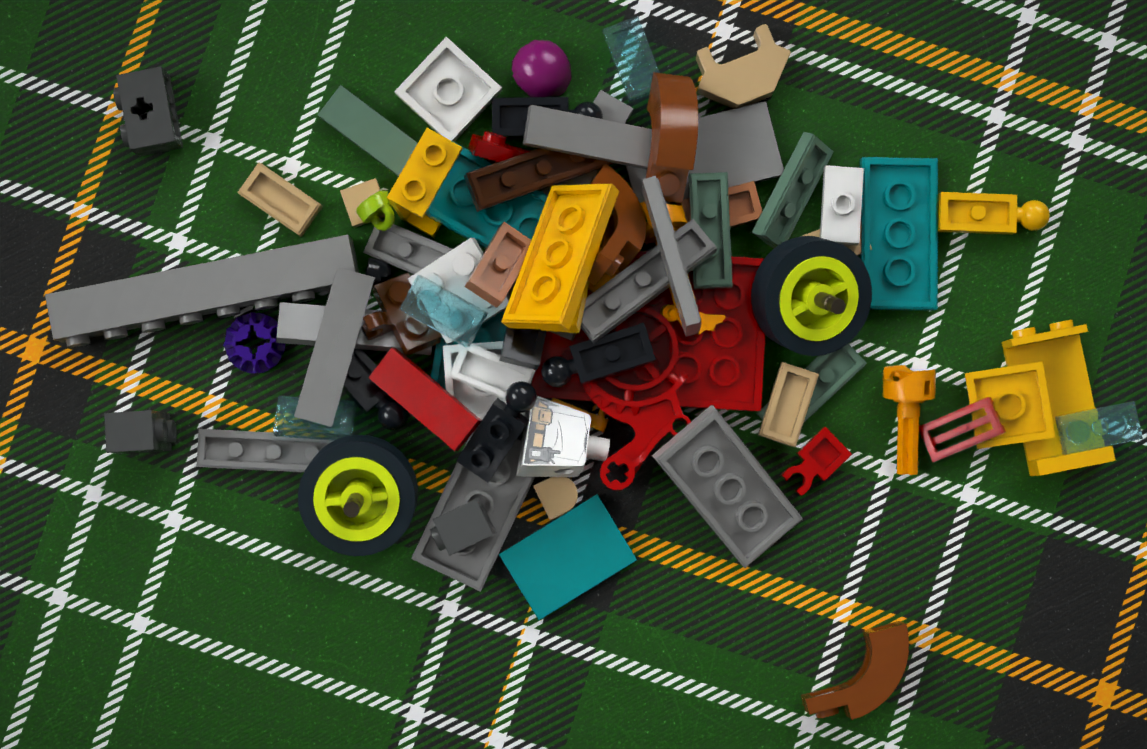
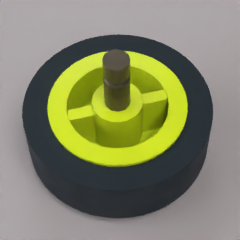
[751,236,872,356]
[298,435,418,556]

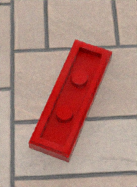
[368,347,482,451]

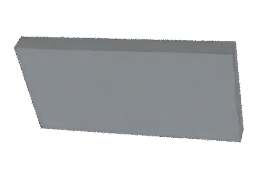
[625,101,784,204]
[652,405,803,568]
[411,425,535,592]

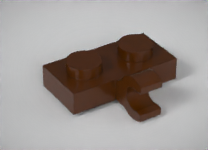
[361,273,442,356]

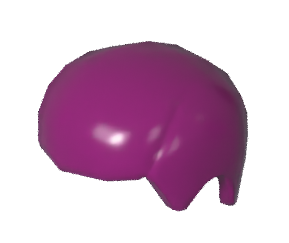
[511,40,572,97]

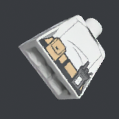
[516,396,610,477]

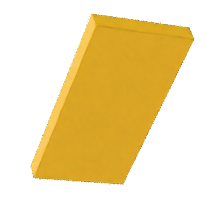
[501,184,619,331]

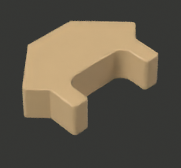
[696,24,791,109]

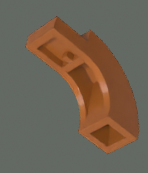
[642,72,698,203]
[588,163,646,286]
[801,621,909,720]

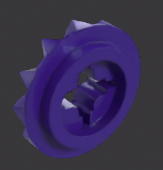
[223,312,286,373]

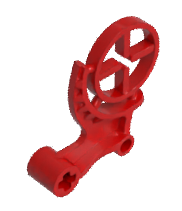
[577,307,691,491]

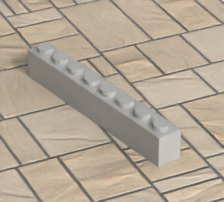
[45,235,359,347]

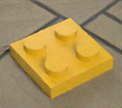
[965,361,1056,449]

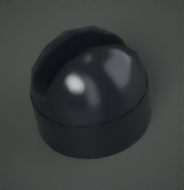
[365,258,392,289]

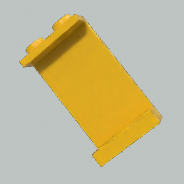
[387,128,463,238]
[1002,320,1116,476]

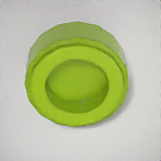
[356,190,395,231]

